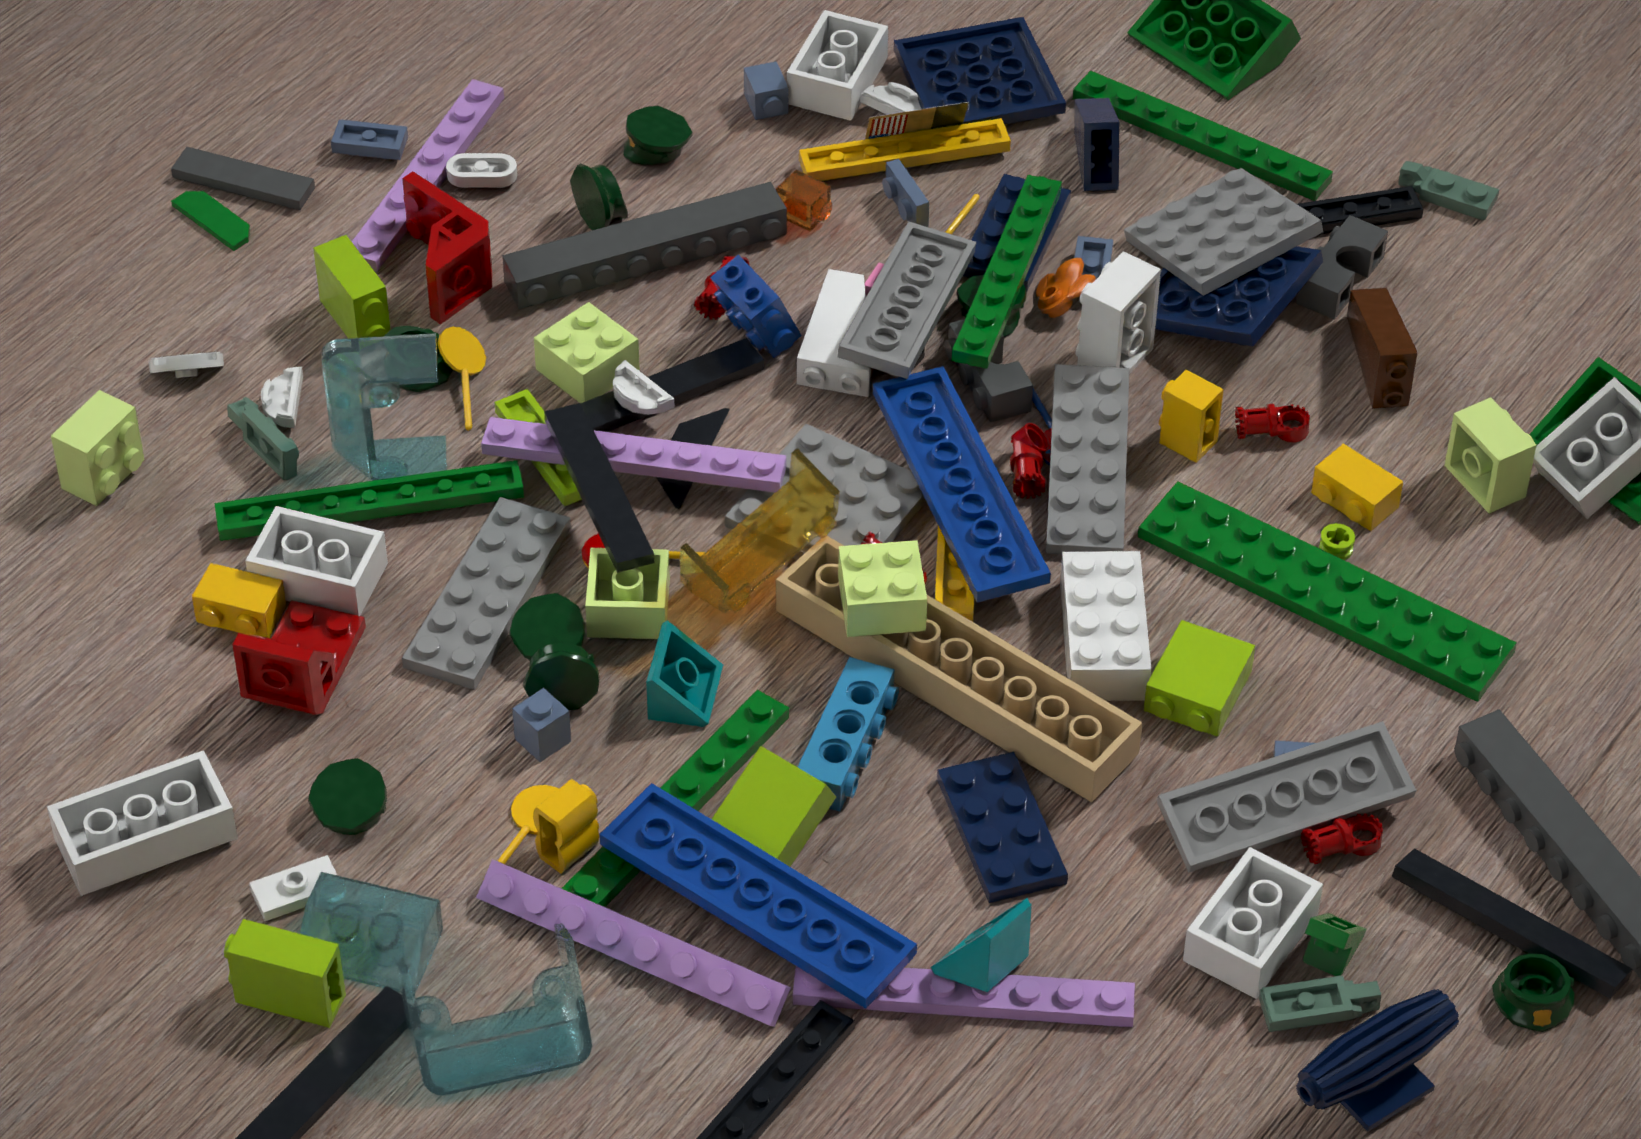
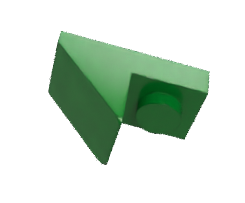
[1303,913,1367,976]

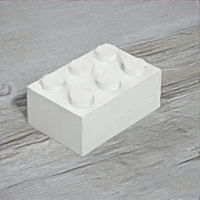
[787,10,888,121]
[1075,251,1161,374]
[1533,377,1641,519]
[245,506,388,616]
[1183,847,1323,999]

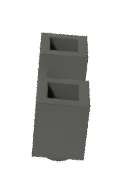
[1296,215,1388,320]
[944,319,1033,423]

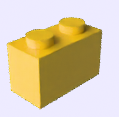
[1159,370,1224,463]
[1311,443,1403,531]
[192,563,286,638]

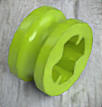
[1319,523,1355,560]

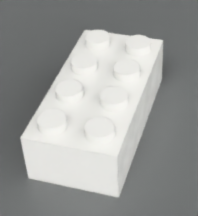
[1060,551,1151,701]
[47,750,238,896]

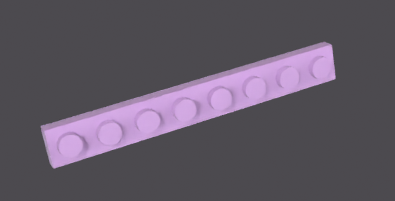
[352,79,504,272]
[481,417,786,493]
[476,859,791,1027]
[793,966,1135,1027]

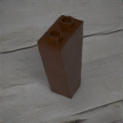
[1347,288,1417,409]

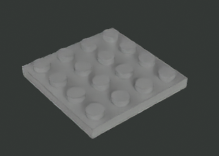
[1124,168,1323,296]
[725,424,926,560]

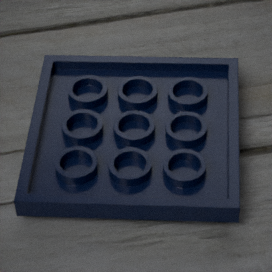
[893,17,1066,129]
[1155,246,1323,347]

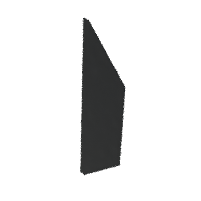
[656,408,730,509]

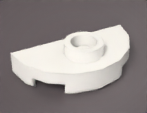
[859,82,924,114]
[149,352,224,378]
[613,360,675,415]
[261,367,303,429]

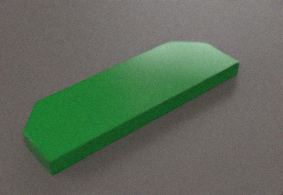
[171,191,250,251]

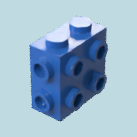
[710,254,802,358]

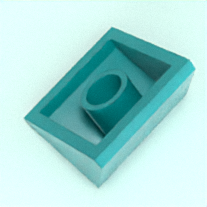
[646,620,724,727]
[930,898,1032,992]

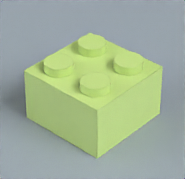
[534,302,640,403]
[51,390,145,506]
[1444,397,1536,513]
[838,540,927,637]
[585,548,670,639]

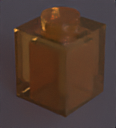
[776,170,833,232]

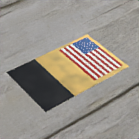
[865,102,969,139]

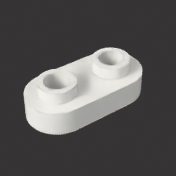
[446,153,517,188]

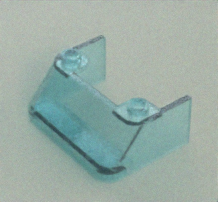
[322,333,447,481]
[395,923,592,1095]

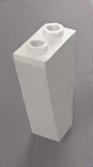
[797,269,871,397]

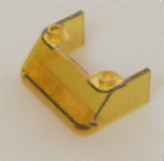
[680,448,840,613]

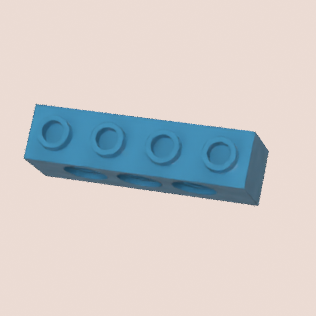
[798,657,899,812]

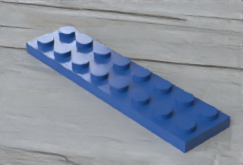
[873,366,1051,602]
[599,783,917,1009]

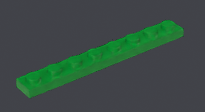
[1072,70,1333,201]
[951,175,1062,369]
[214,460,524,541]
[561,689,789,907]

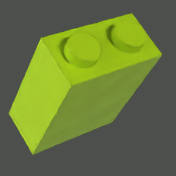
[313,235,391,353]
[1143,620,1255,737]
[712,746,836,867]
[224,919,346,1028]

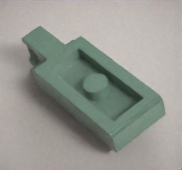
[1398,161,1499,220]
[227,397,299,480]
[1259,975,1381,1032]

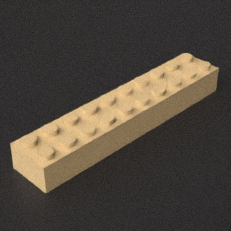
[776,535,1142,802]

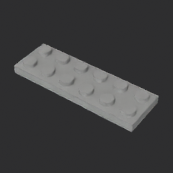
[837,221,976,379]
[1046,364,1129,554]
[402,497,571,690]
[1157,721,1417,873]

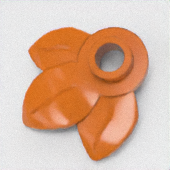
[1036,257,1096,318]

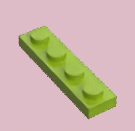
[494,389,582,507]

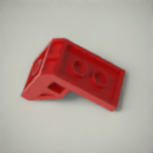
[402,171,493,325]
[232,600,366,715]

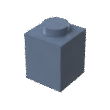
[744,61,788,120]
[512,688,571,762]

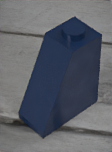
[1074,98,1120,191]

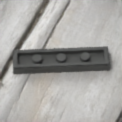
[171,147,315,210]

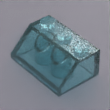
[300,872,443,996]

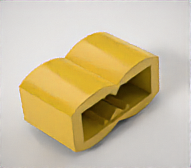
[533,779,599,874]

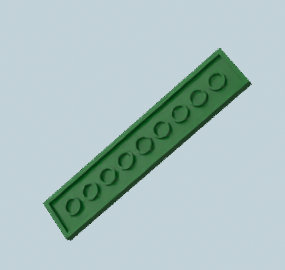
[1138,481,1517,702]

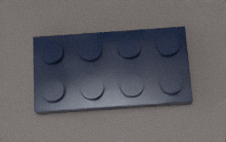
[963,174,1071,292]
[937,752,1068,903]

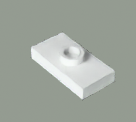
[249,855,343,921]

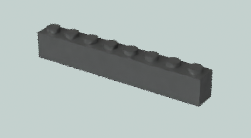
[502,182,787,309]
[1454,709,1641,979]

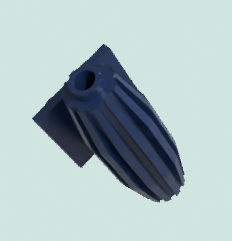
[1296,989,1459,1132]

